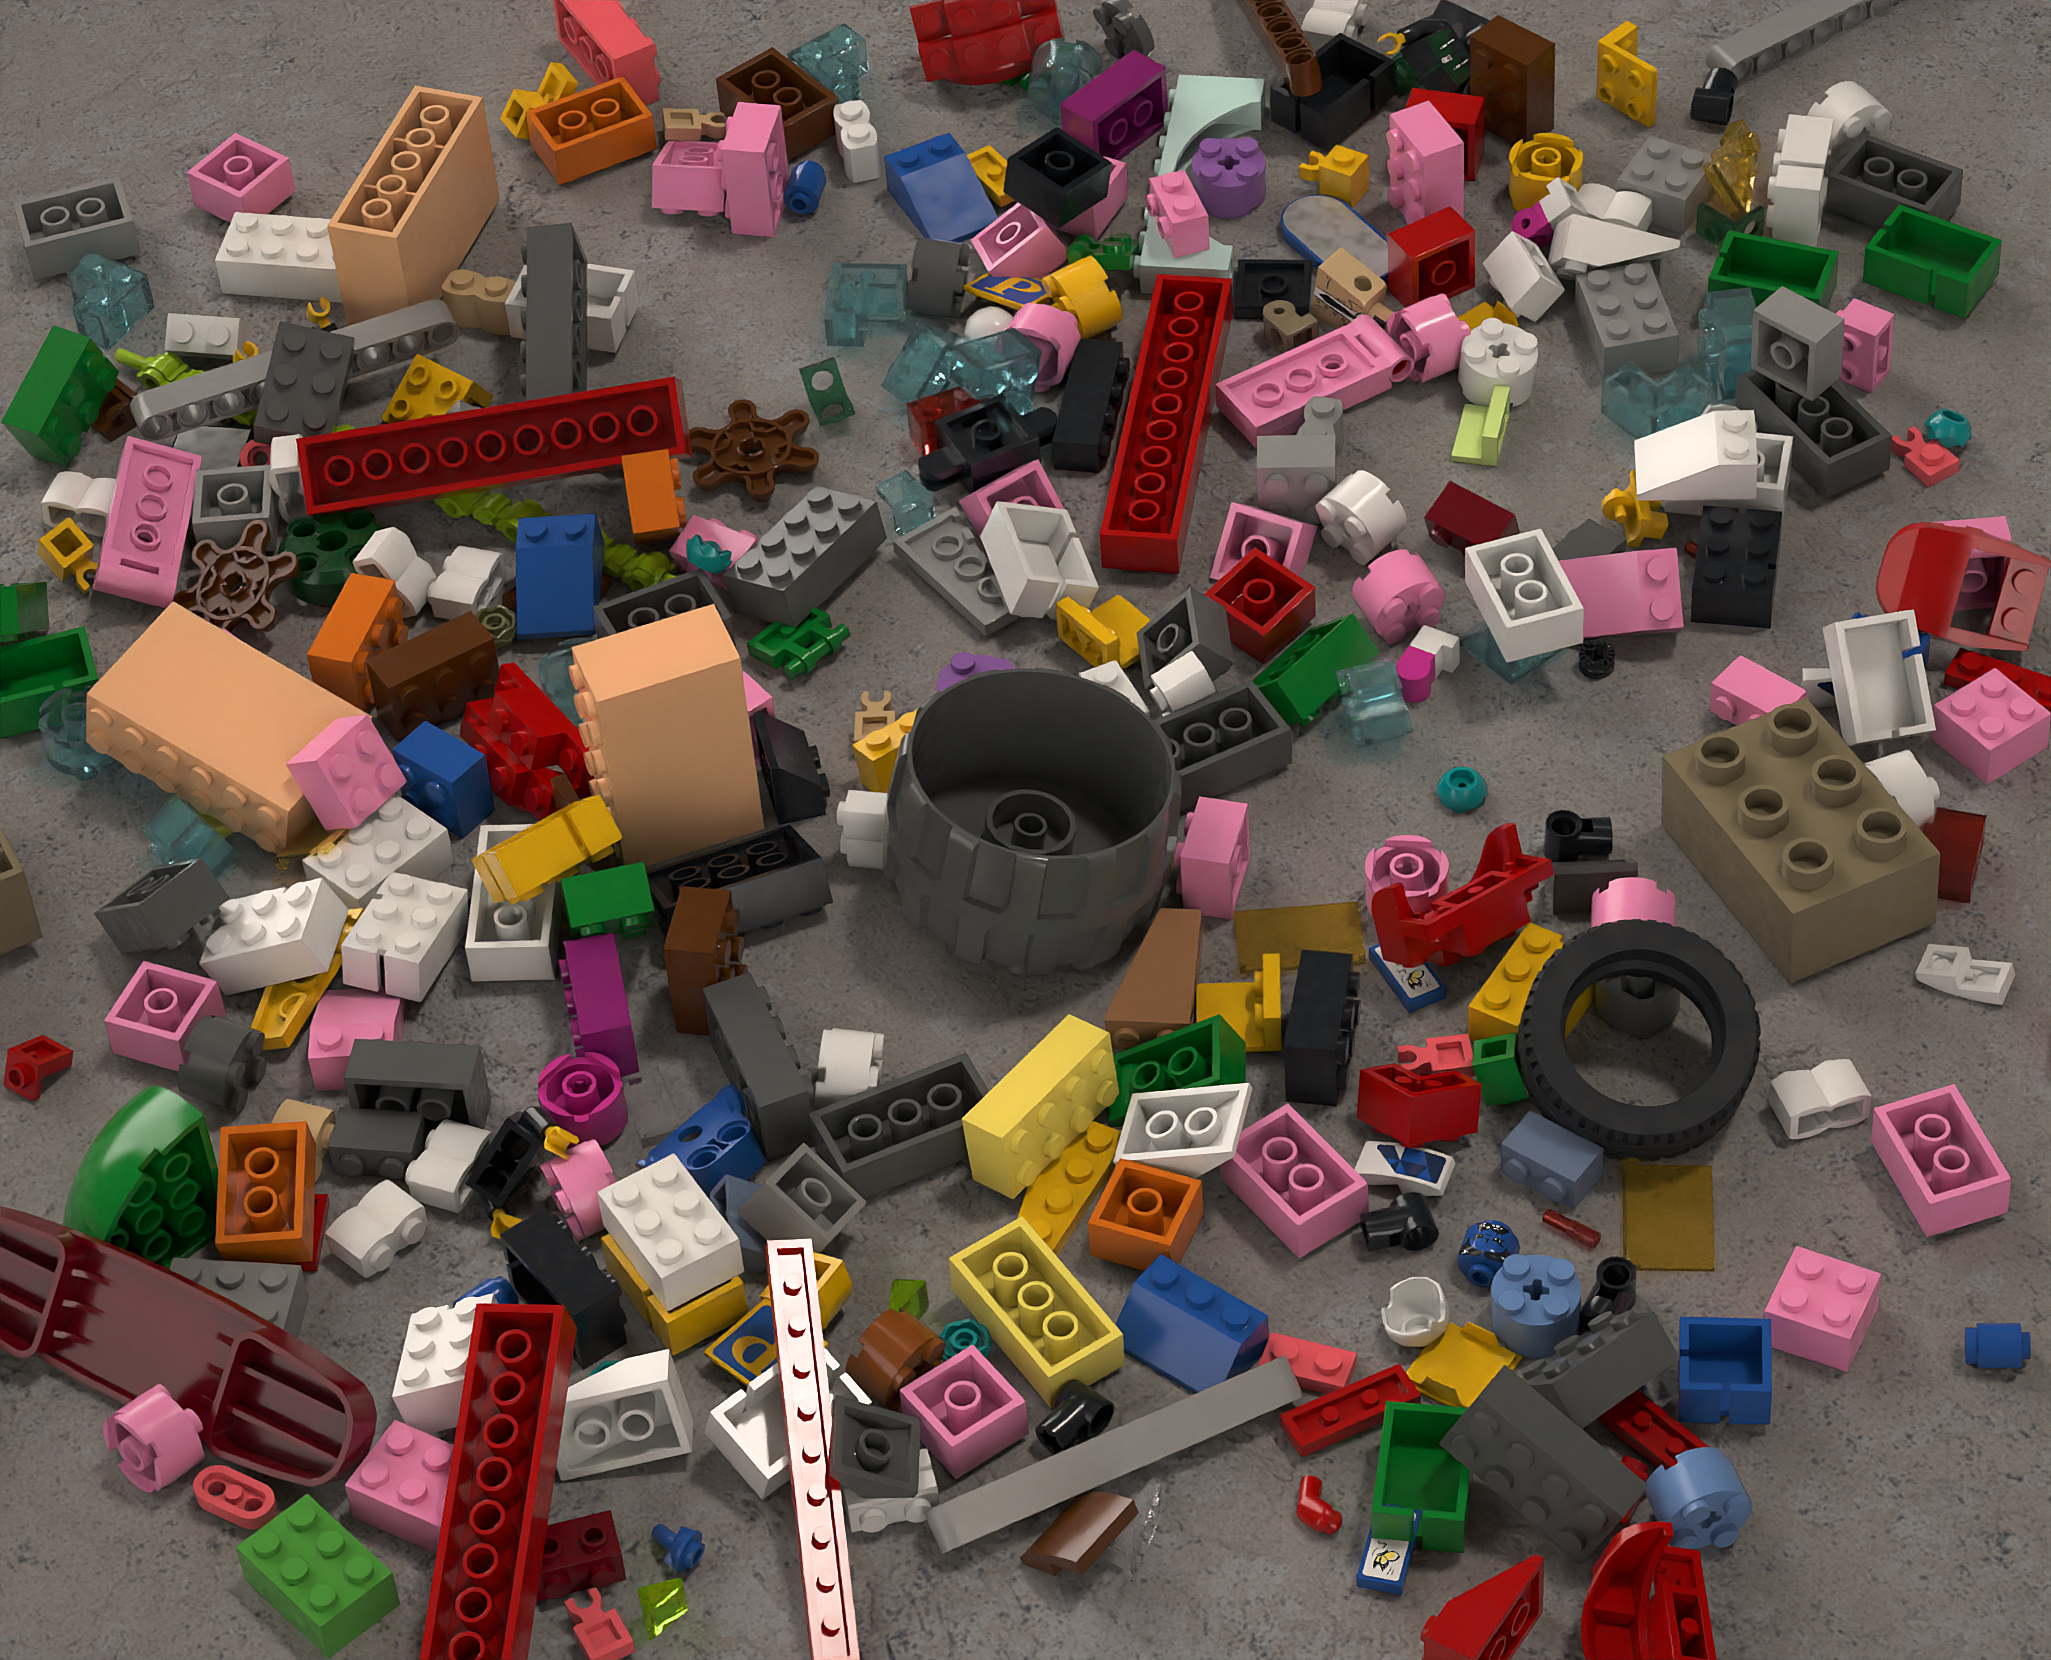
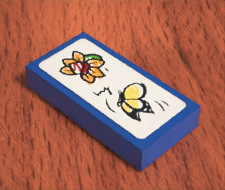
[1369,944,1446,1013]
[1356,1504,1422,1595]

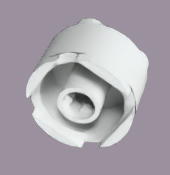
[1807,81,1893,165]
[1458,318,1538,407]
[1315,470,1407,565]
[1864,750,1940,832]
[815,1028,884,1111]

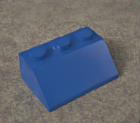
[1115,1254,1269,1394]

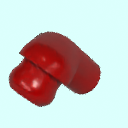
[1296,1475,1343,1535]

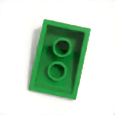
[1109,1014,1246,1126]

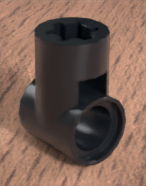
[1690,68,1738,125]
[1543,810,1613,862]
[1360,1192,1439,1252]
[1580,1256,1637,1331]
[1035,1379,1114,1455]

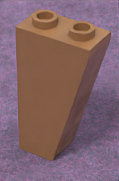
[1105,908,1203,1050]

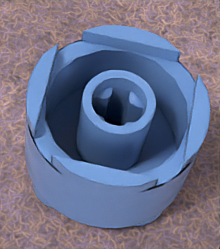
[1491,1254,1581,1359]
[1645,1447,1752,1549]

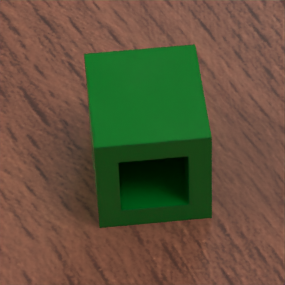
[1472,1032,1529,1107]

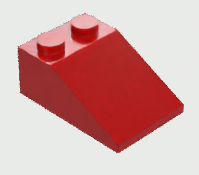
[1420,1554,1544,1660]

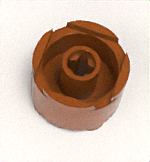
[845,1307,946,1413]

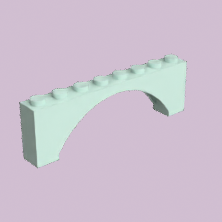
[1134,75,1266,294]

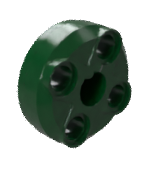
[277,509,384,606]

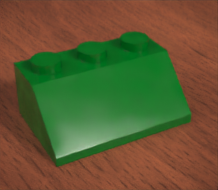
[1252,613,1380,726]

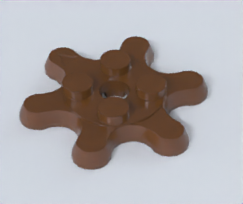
[689,399,819,502]
[172,520,300,633]

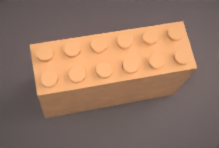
[327,86,500,326]
[86,602,372,859]
[568,604,764,867]

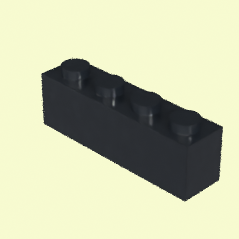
[1052,339,1130,473]

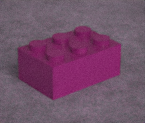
[1060,50,1168,161]
[559,932,641,1084]

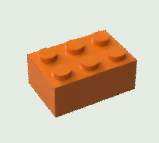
[525,76,657,185]
[621,449,687,545]
[307,573,408,713]
[215,1121,316,1264]

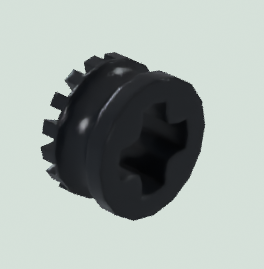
[1579,640,1615,679]

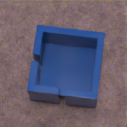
[392,721,495,839]
[1678,1317,1772,1425]

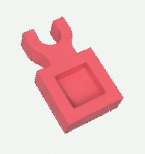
[1891,426,1960,488]
[1397,1034,1475,1078]
[564,1587,636,1660]

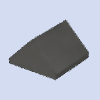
[1549,859,1638,914]

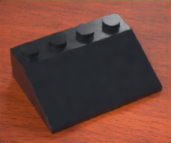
[646,825,833,938]

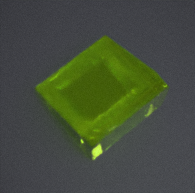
[888,1279,929,1320]
[637,1577,688,1640]

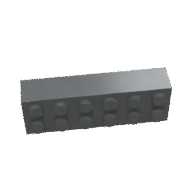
[520,223,588,401]

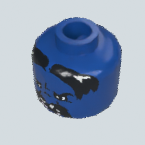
[1457,1220,1520,1287]

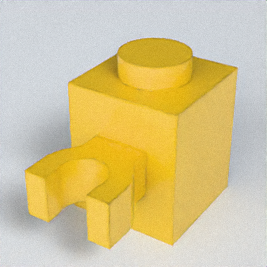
[1299,144,1369,208]
[37,517,98,595]

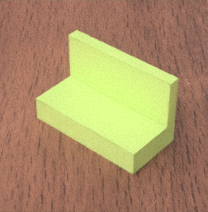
[1451,385,1510,466]

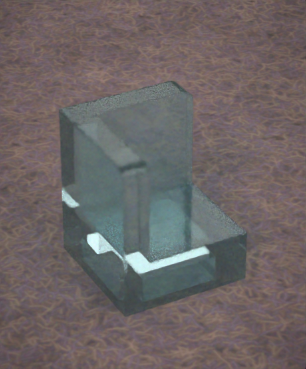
[876,470,935,537]

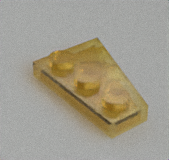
[1702,119,1761,221]

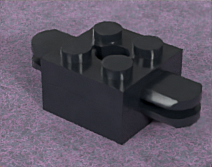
[918,393,1058,494]

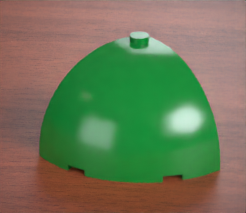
[63,1086,218,1269]

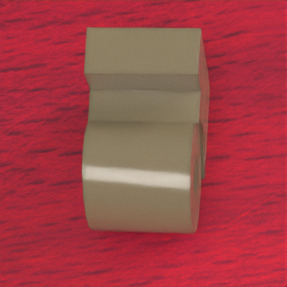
[1263,300,1319,354]

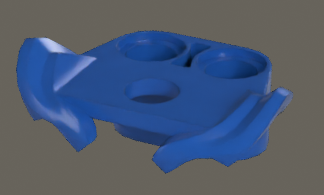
[635,1084,765,1198]

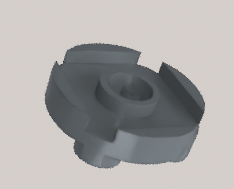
[1093,0,1154,58]

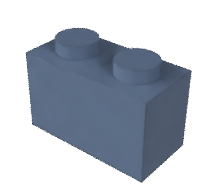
[1501,1111,1604,1209]

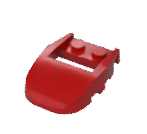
[1876,522,2051,652]

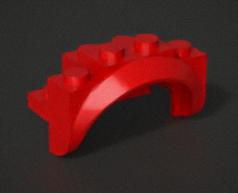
[909,0,1065,85]
[460,662,594,821]
[1371,823,1554,968]
[1581,1521,1717,1660]

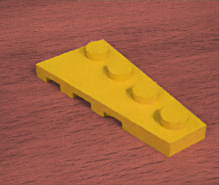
[250,908,365,1051]
[1017,1121,1122,1256]

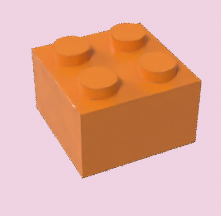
[1088,1158,1204,1271]

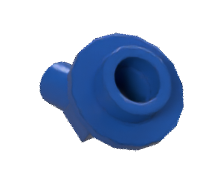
[652,1524,705,1573]

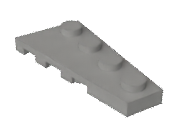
[893,506,1018,636]

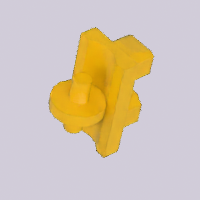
[1601,470,1669,548]

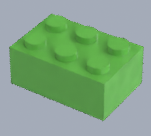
[236,1493,400,1659]

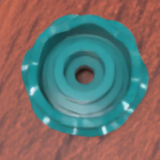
[1924,409,1972,448]
[686,534,733,574]
[1436,766,1488,813]
[939,1318,993,1362]

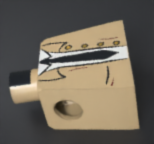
[1310,247,1394,332]

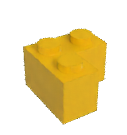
[852,709,918,793]

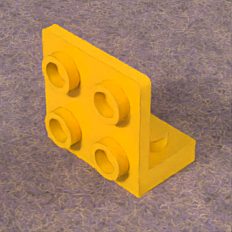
[1596,20,1658,128]
[382,354,494,423]
[1056,595,1151,670]
[1196,953,1282,1052]

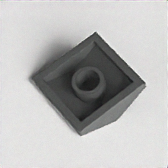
[830,1396,921,1499]

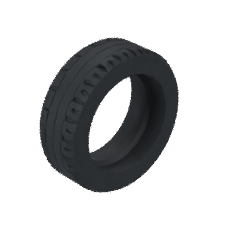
[1517,919,1761,1162]

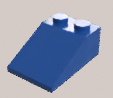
[884,132,998,243]
[516,514,605,639]

